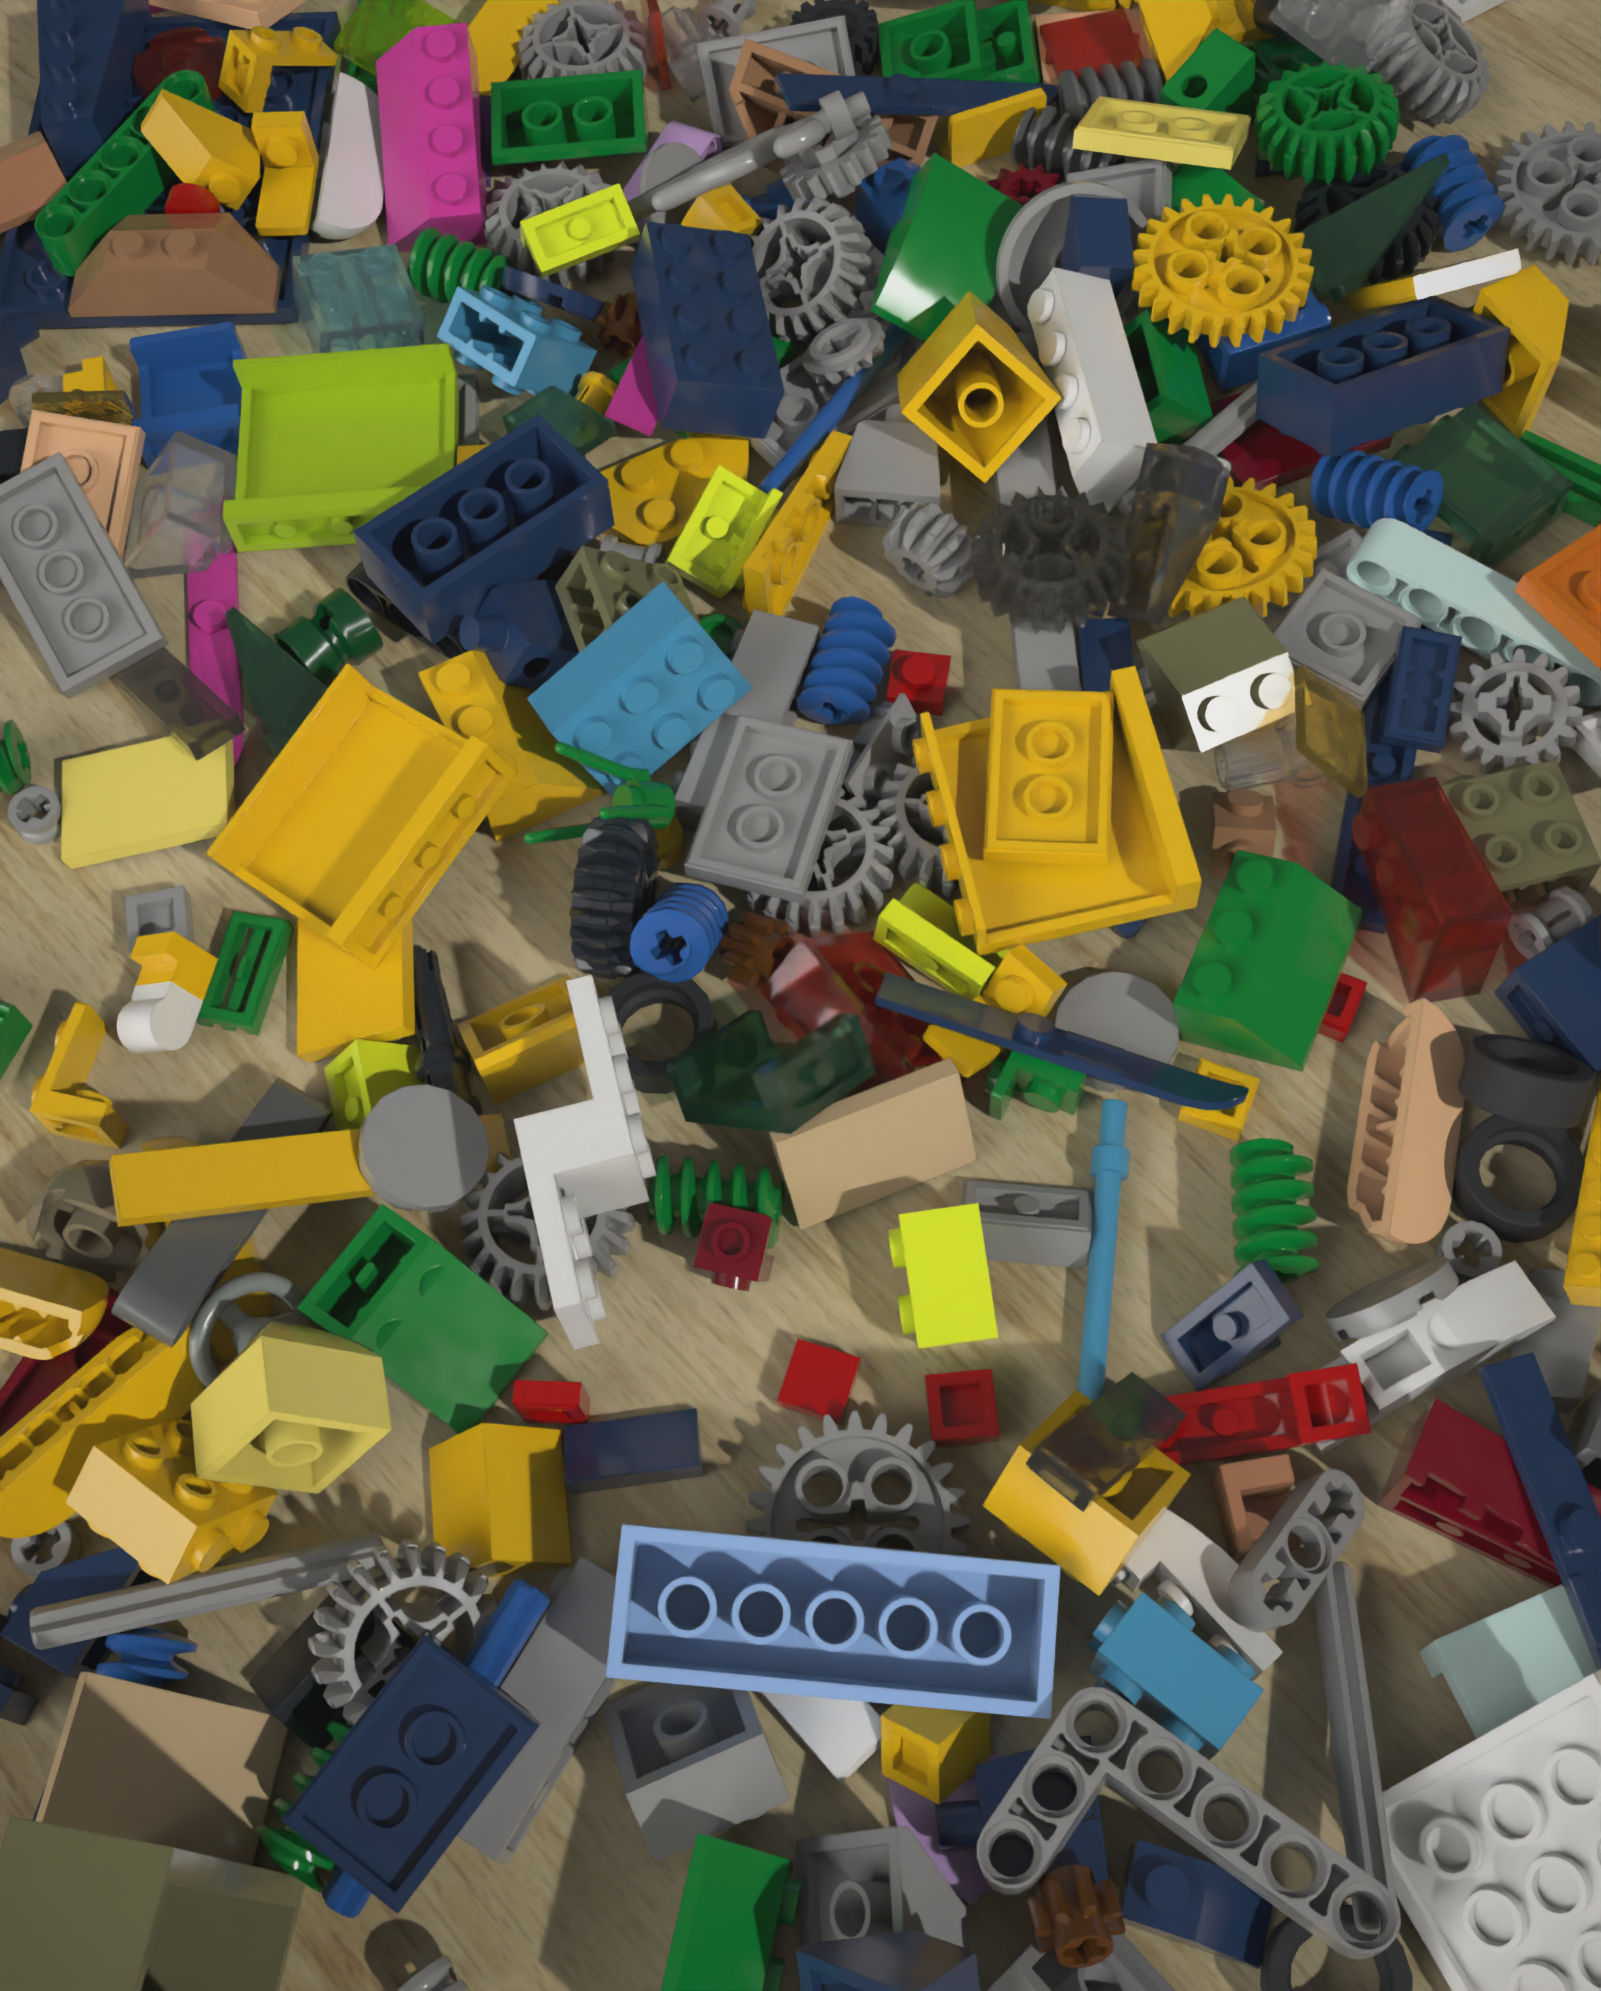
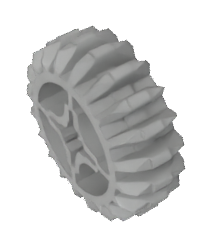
[518,0,651,84]
[1362,0,1491,125]
[484,161,617,287]
[749,197,877,346]
[875,756,959,899]
[740,787,897,940]
[459,1147,635,1311]
[308,1539,499,1726]

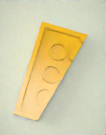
[742,430,853,620]

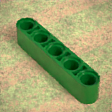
[34,70,217,276]

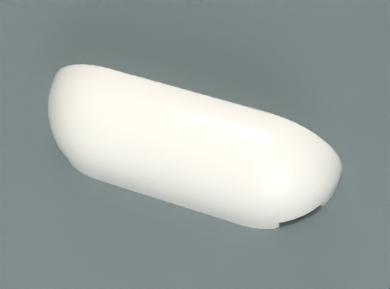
[309,72,385,240]

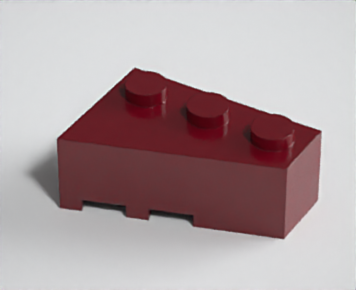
[1377,1398,1601,1588]

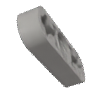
[1228,1469,1365,1633]

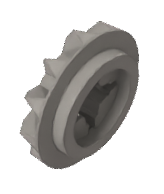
[802,318,886,384]

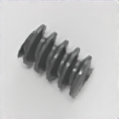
[1056,57,1165,127]
[1011,105,1125,182]

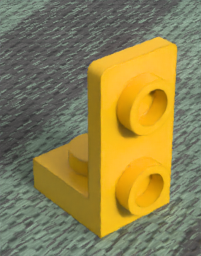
[218,26,338,113]
[251,111,320,236]
[922,943,1068,1078]
[29,1001,129,1149]

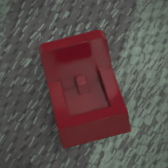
[694,1203,774,1291]

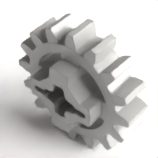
[780,113,893,201]
[1448,649,1583,775]

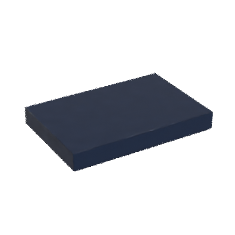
[281,1632,540,1914]

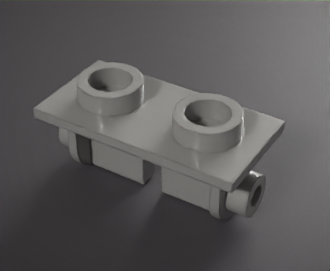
[842,693,922,810]

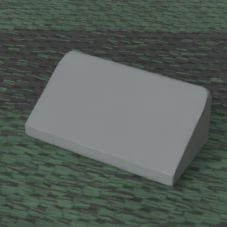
[962,1180,1092,1268]
[1509,1267,1601,1414]

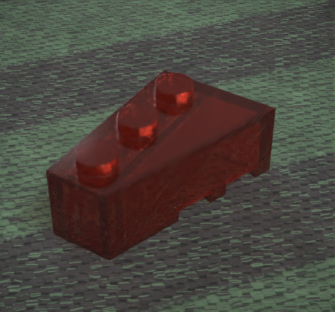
[1352,777,1513,1003]

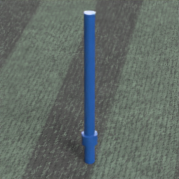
[759,323,911,494]

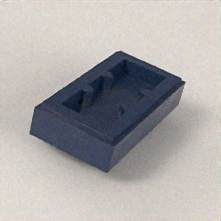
[1380,626,1462,754]

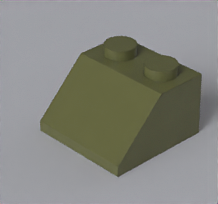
[1136,597,1306,753]

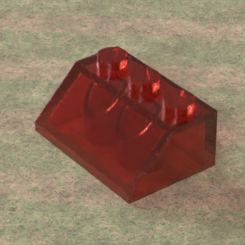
[760,931,977,1098]

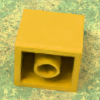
[897,291,1062,483]

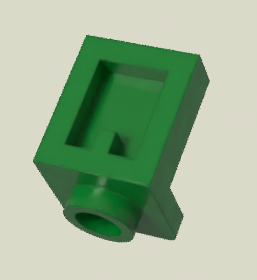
[983,1050,1087,1121]

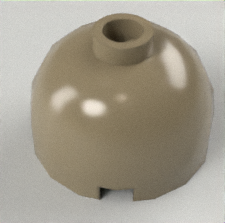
[26,1160,164,1282]

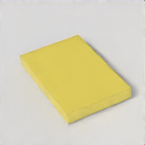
[1072,96,1251,170]
[61,724,235,869]

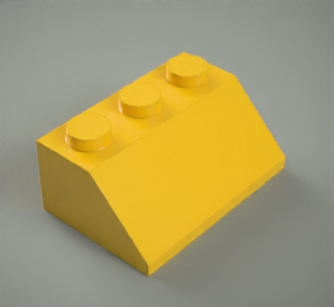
[418,651,603,842]

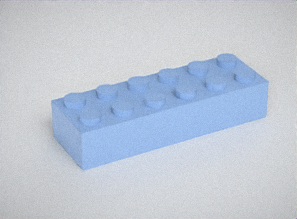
[606,1523,1060,1719]

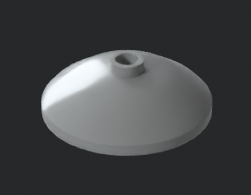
[996,181,1147,332]

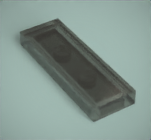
[116,647,246,761]
[1026,1372,1187,1512]

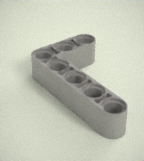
[977,1687,1401,1960]

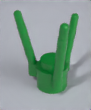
[524,742,675,844]

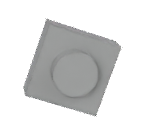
[125,885,195,953]

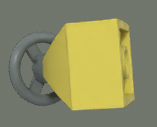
[189,1272,392,1494]

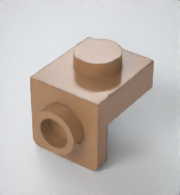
[1208,789,1277,880]

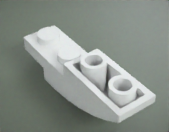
[1316,1261,1556,1454]
[1111,1509,1283,1681]

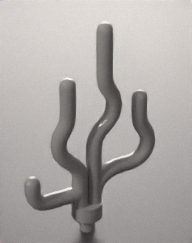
[627,90,871,222]

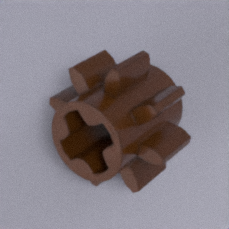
[595,293,643,361]
[720,911,797,991]
[1026,1865,1126,1968]

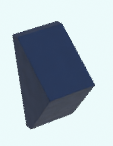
[1061,194,1134,300]

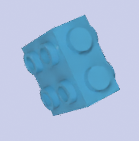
[437,285,597,402]
[1087,1592,1264,1760]

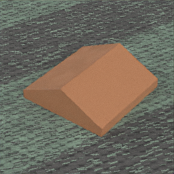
[0,131,67,234]

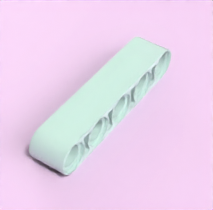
[1346,518,1601,708]

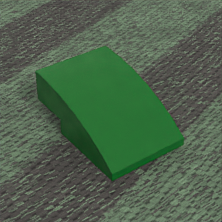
[878,0,1042,84]
[870,152,1023,341]

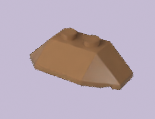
[728,38,939,202]
[68,213,282,317]

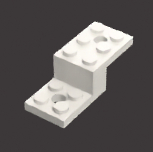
[514,974,656,1350]

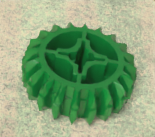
[1254,60,1400,186]

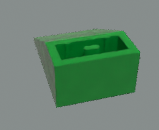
[297,1203,548,1434]

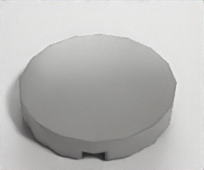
[1055,971,1179,1092]
[358,1084,489,1213]
[1325,1257,1459,1341]

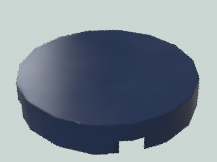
[500,265,604,322]

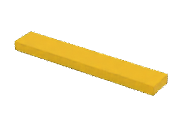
[109,1113,511,1227]

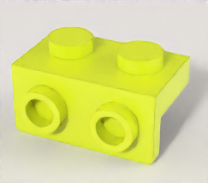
[664,465,783,599]

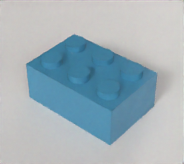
[527,581,753,797]

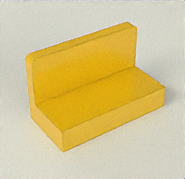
[932,88,1047,168]

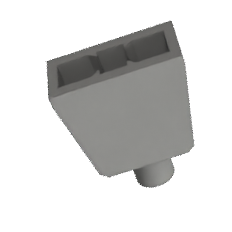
[834,403,941,528]

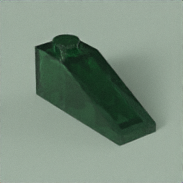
[1298,152,1450,305]
[225,606,328,760]

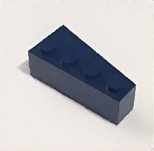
[37,0,153,172]

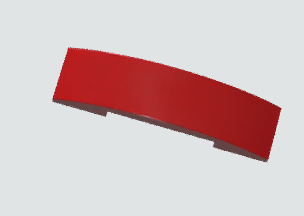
[1098,1363,1372,1466]

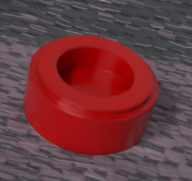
[165,183,221,214]

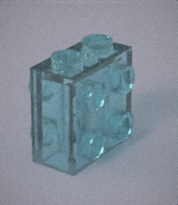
[292,244,425,353]

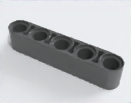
[111,1077,334,1348]

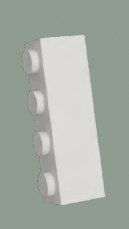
[1027,267,1160,523]

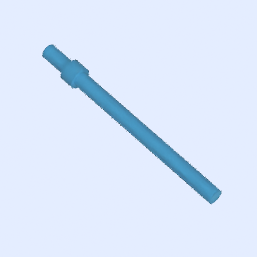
[1077,1099,1130,1405]

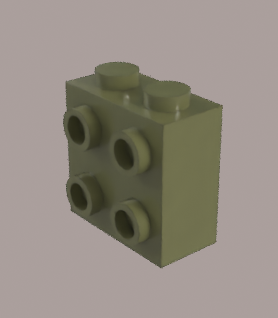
[555,545,700,653]
[1426,760,1601,919]

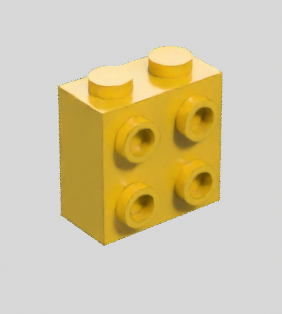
[65,1417,279,1584]

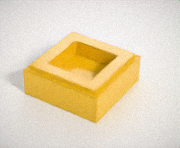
[1178,1058,1261,1142]

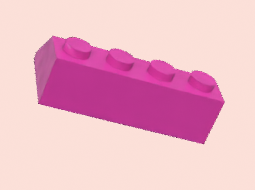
[376,22,488,253]

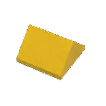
[457,974,585,1106]
[429,1422,574,1578]

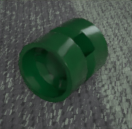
[274,588,383,694]

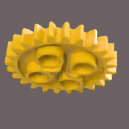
[1131,194,1314,348]
[1130,476,1317,618]

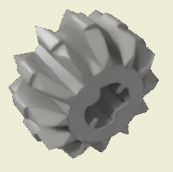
[882,501,980,599]

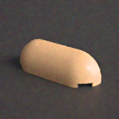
[1347,998,1466,1244]

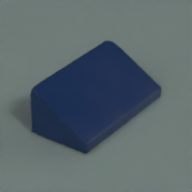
[564,1408,704,1495]

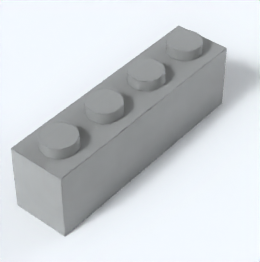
[671,609,820,833]
[457,1556,619,1866]

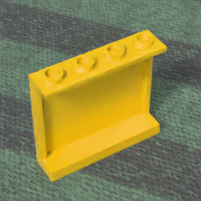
[205,664,517,970]
[912,666,1202,956]

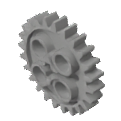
[1493,121,1601,266]
[746,1411,970,1555]

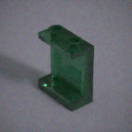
[1391,403,1573,569]
[667,1010,876,1134]

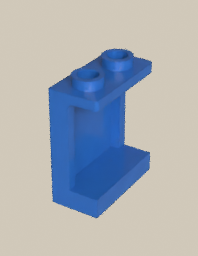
[130,322,247,472]

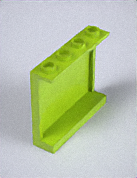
[223,343,459,553]

